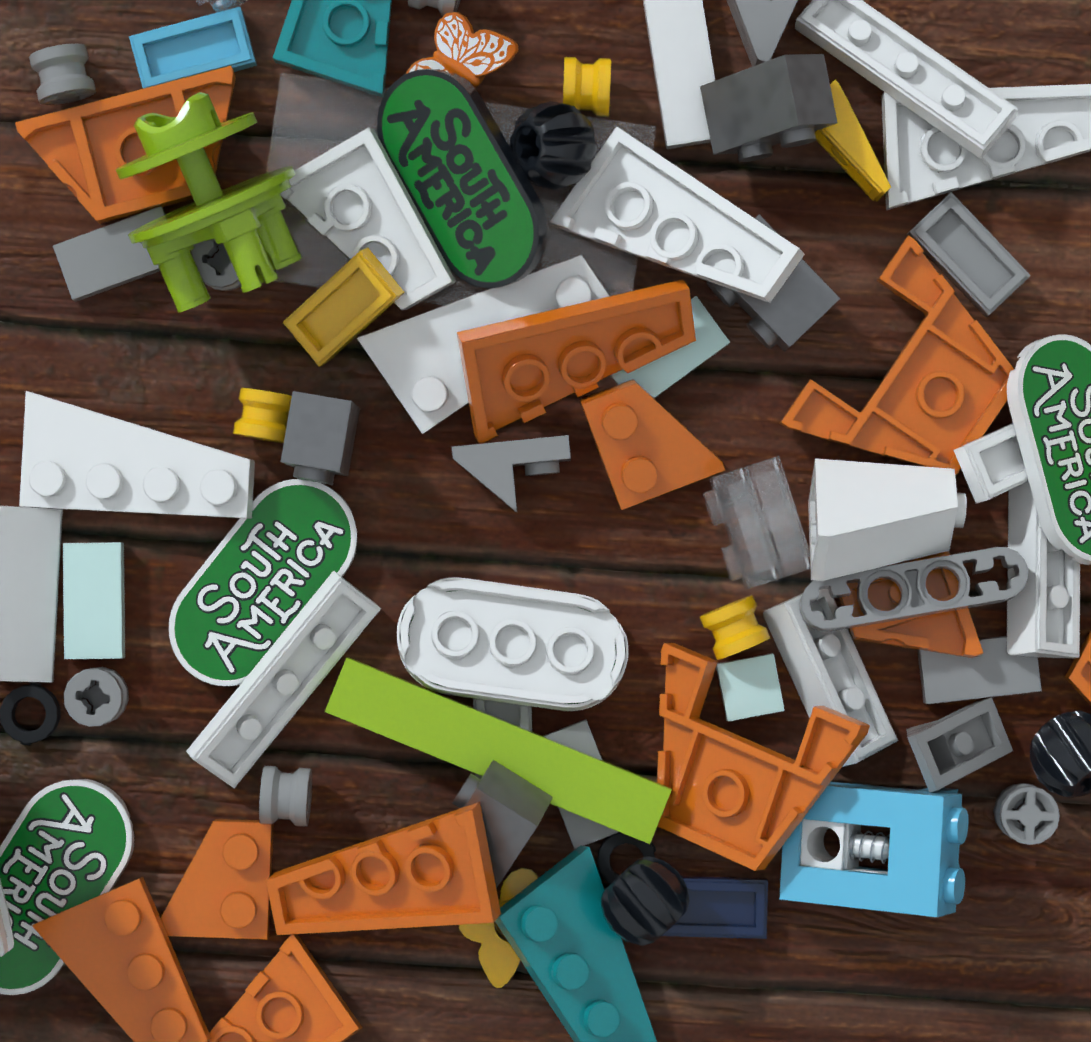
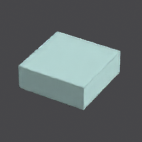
[716,653,785,721]

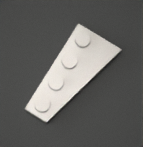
[881,84,1091,210]
[550,126,805,303]
[357,255,609,434]
[19,391,255,519]

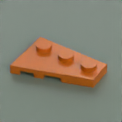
[32,877,211,1042]

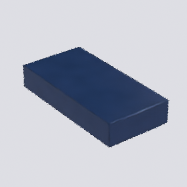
[662,876,768,939]

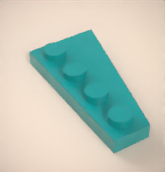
[273,0,392,98]
[495,845,657,1042]

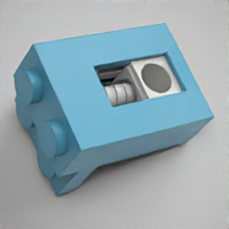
[779,782,969,917]

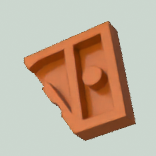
[161,819,274,940]

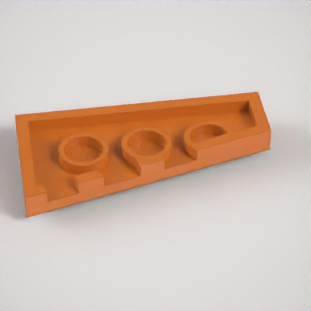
[457,279,696,444]
[266,802,501,935]
[208,934,363,1042]

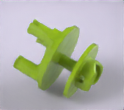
[116,92,303,313]

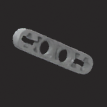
[800,547,1028,632]

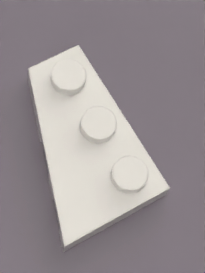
[280,127,456,310]

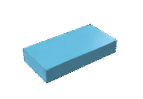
[129,7,257,89]

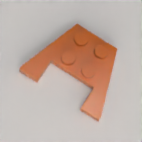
[779,235,1014,475]
[657,643,870,871]

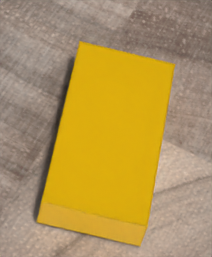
[283,247,405,367]

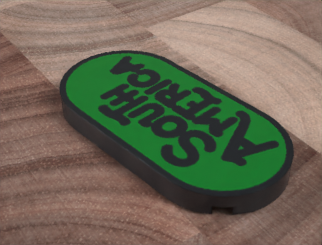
[377,69,547,288]

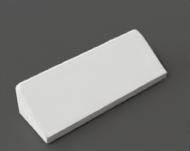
[1007,481,1080,659]
[0,506,63,682]
[763,589,898,767]

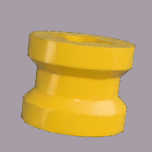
[563,57,611,117]
[233,388,292,443]
[700,595,770,660]

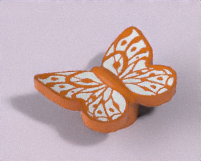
[406,12,519,88]

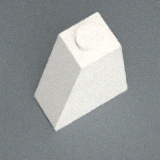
[808,459,967,581]

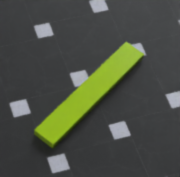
[325,657,672,844]

